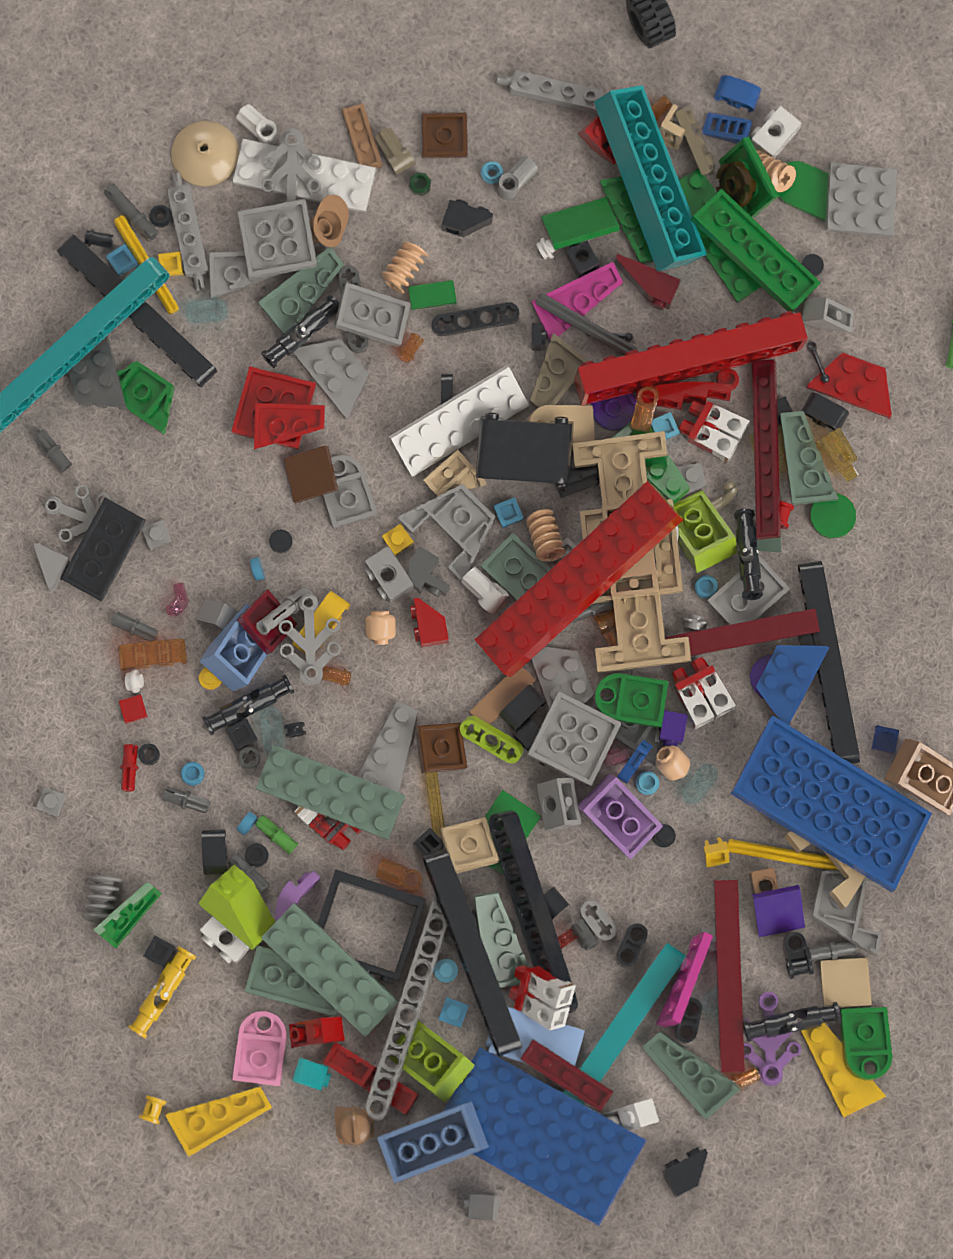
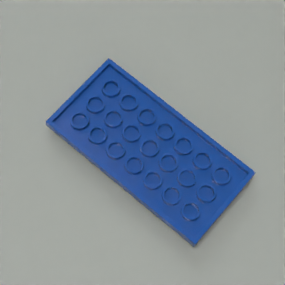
[730,715,932,892]
[443,1047,646,1227]

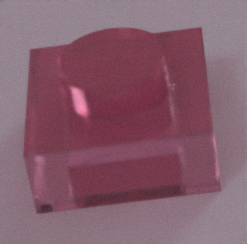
[604,747,630,768]

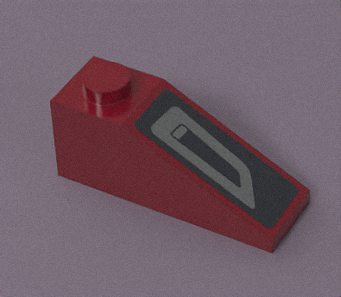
[615,254,681,310]

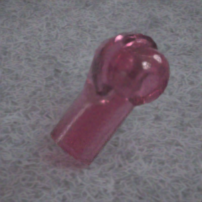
[166,583,188,616]

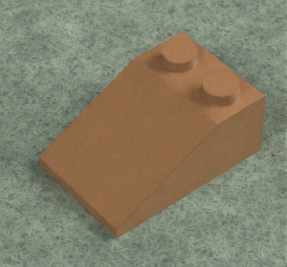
[884,738,953,816]

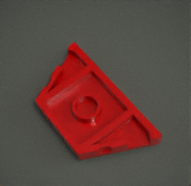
[807,352,892,419]

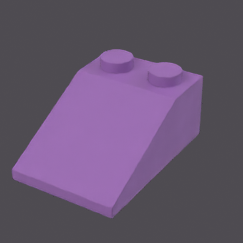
[578,773,663,860]

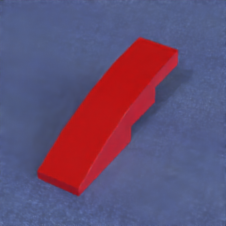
[636,382,733,410]
[323,1042,420,1115]

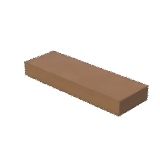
[342,103,383,168]
[469,667,536,725]

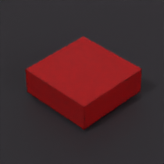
[119,694,148,724]

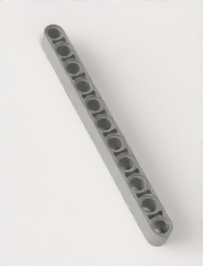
[366,873,462,1121]

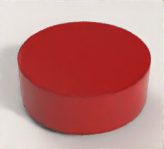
[716,368,739,391]

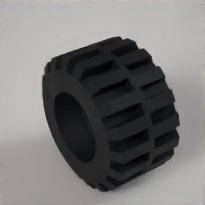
[626,0,676,49]

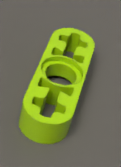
[460,716,524,763]

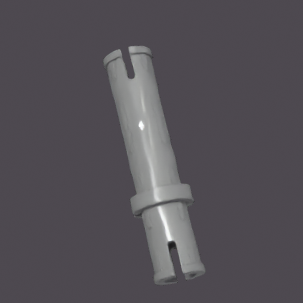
[256,587,312,635]

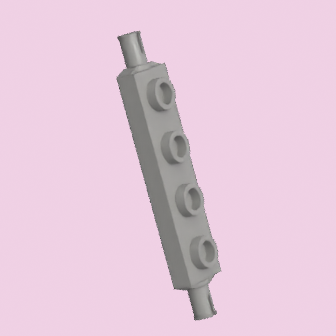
[496,70,604,114]
[167,172,209,291]

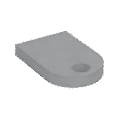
[323,455,378,529]

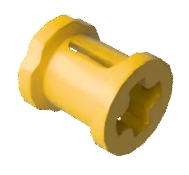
[139,1095,167,1124]

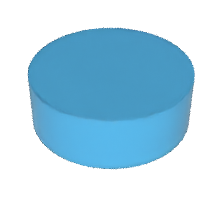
[250,557,265,581]
[694,575,718,599]
[181,762,205,786]
[236,811,258,835]

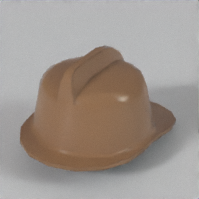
[310,195,349,247]
[335,1106,374,1146]

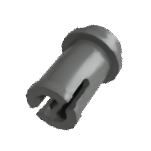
[571,919,598,951]

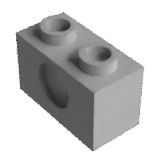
[364,546,414,603]
[537,778,581,831]

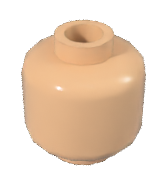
[365,610,396,645]
[655,746,690,781]

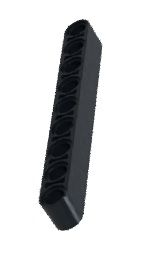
[57,234,218,388]
[798,561,860,764]
[489,810,578,1014]
[423,849,522,1057]

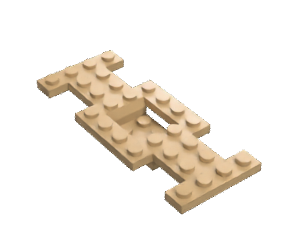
[572,431,691,673]

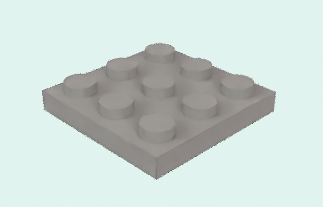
[825,162,897,237]
[238,199,318,279]
[527,691,621,787]

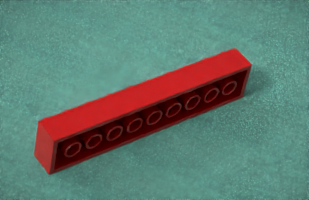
[574,311,808,406]
[474,481,684,677]

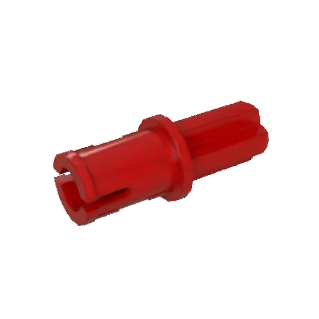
[120,744,139,792]

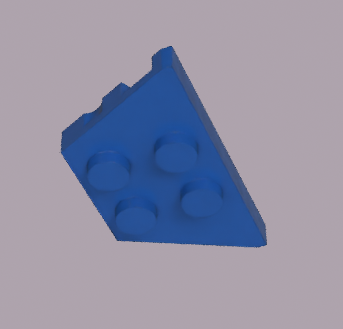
[756,645,829,725]

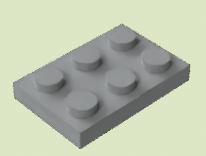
[334,282,411,348]
[707,556,790,625]

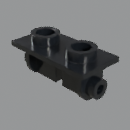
[555,465,600,498]

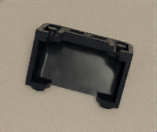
[476,412,574,483]

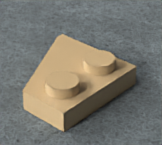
[423,449,487,497]

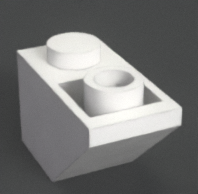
[600,1099,659,1131]

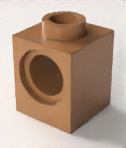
[749,867,779,894]

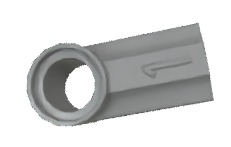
[497,156,538,200]

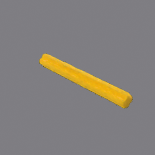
[114,215,179,315]
[727,839,838,870]

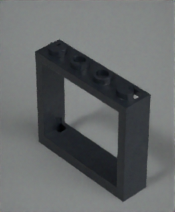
[317,869,426,984]

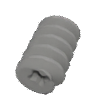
[82,873,122,923]

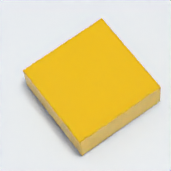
[158,251,183,276]

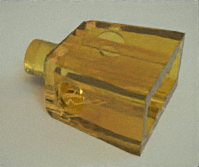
[815,427,859,482]

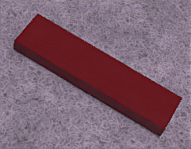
[520,1039,614,1112]

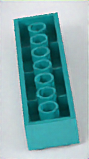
[594,85,707,272]

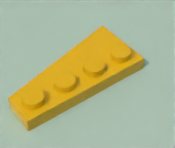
[801,1023,886,1117]
[165,1087,273,1157]

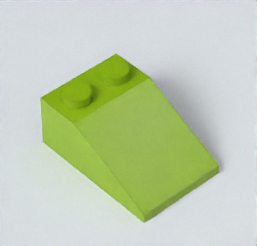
[674,490,738,573]
[198,865,276,950]
[389,1020,475,1103]

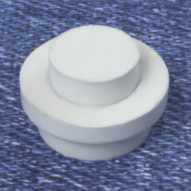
[536,237,556,259]
[125,669,144,693]

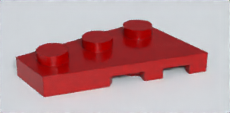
[254,403,325,450]

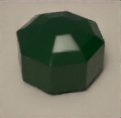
[409,172,431,196]

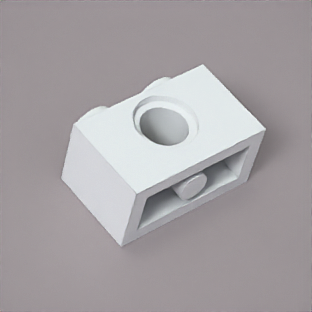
[750,106,801,158]
[200,916,250,964]

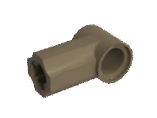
[375,128,415,176]

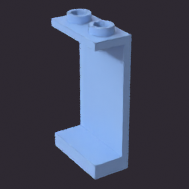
[485,1007,585,1066]

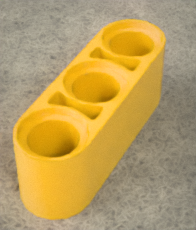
[292,591,351,654]

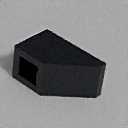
[441,199,493,238]
[662,1147,708,1197]

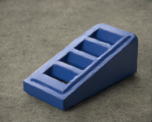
[702,113,752,144]

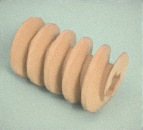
[756,150,796,192]
[381,242,428,294]
[526,509,566,562]

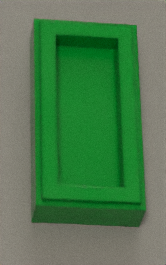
[408,280,457,310]

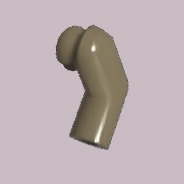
[710,480,738,511]

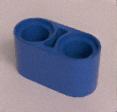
[714,75,761,112]

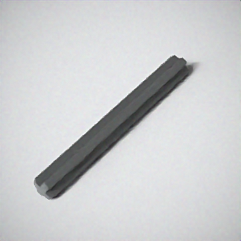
[535,293,638,356]

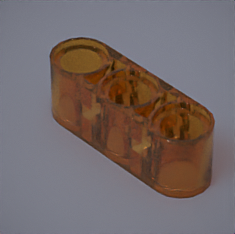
[118,639,188,671]

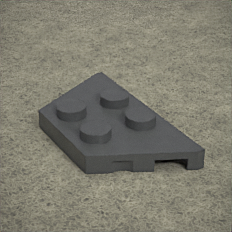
[69,335,127,410]
[589,694,660,765]

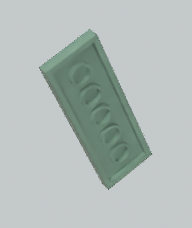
[256,745,406,840]
[261,902,399,1037]

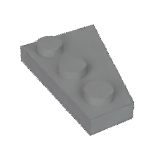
[209,251,279,299]

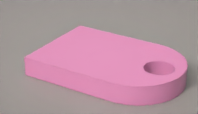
[232,1011,287,1086]

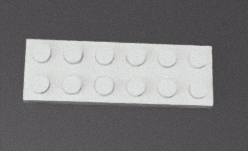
[233,139,376,213]
[389,365,529,477]

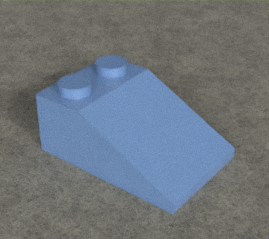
[199,604,267,691]

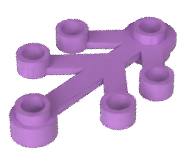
[743,992,801,1086]

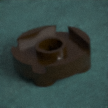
[716,161,757,207]

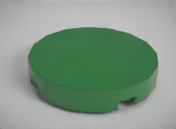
[810,493,856,539]

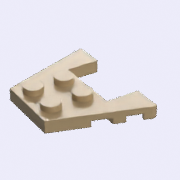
[784,831,865,910]

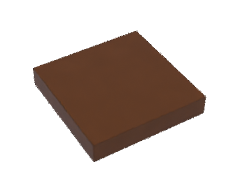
[422,112,468,158]
[284,445,338,503]
[415,722,467,774]

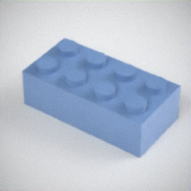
[377,1101,489,1183]

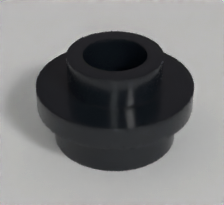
[149,205,172,228]

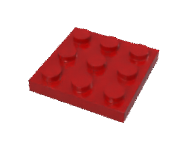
[231,366,316,450]

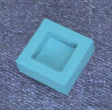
[649,412,680,440]

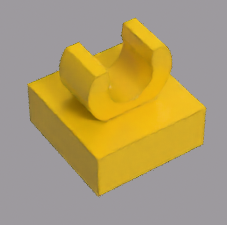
[703,837,730,868]

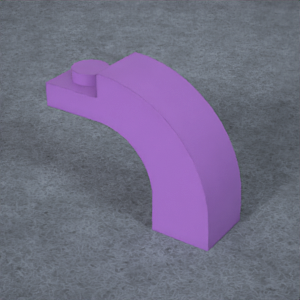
[275,871,321,921]

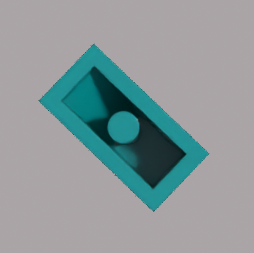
[292,1058,332,1091]

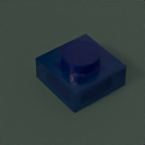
[871,725,899,754]

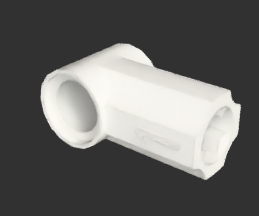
[236,104,279,145]
[461,567,509,614]

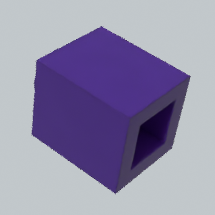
[659,711,688,747]

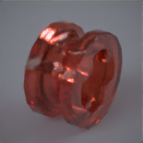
[558,928,578,950]

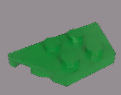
[118,361,175,435]

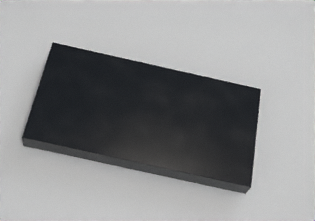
[61,497,146,602]

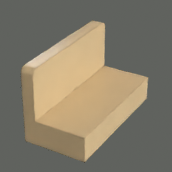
[660,104,685,151]

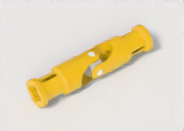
[127,946,196,1039]

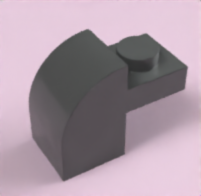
[409,547,450,597]

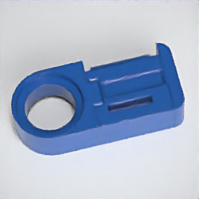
[617,740,653,784]

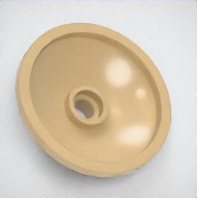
[171,121,239,187]

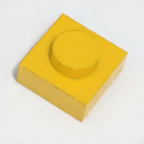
[382,523,414,556]

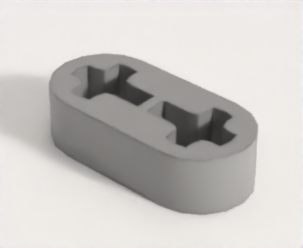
[580,900,616,941]

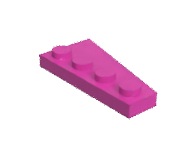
[531,262,623,340]
[656,932,713,1028]

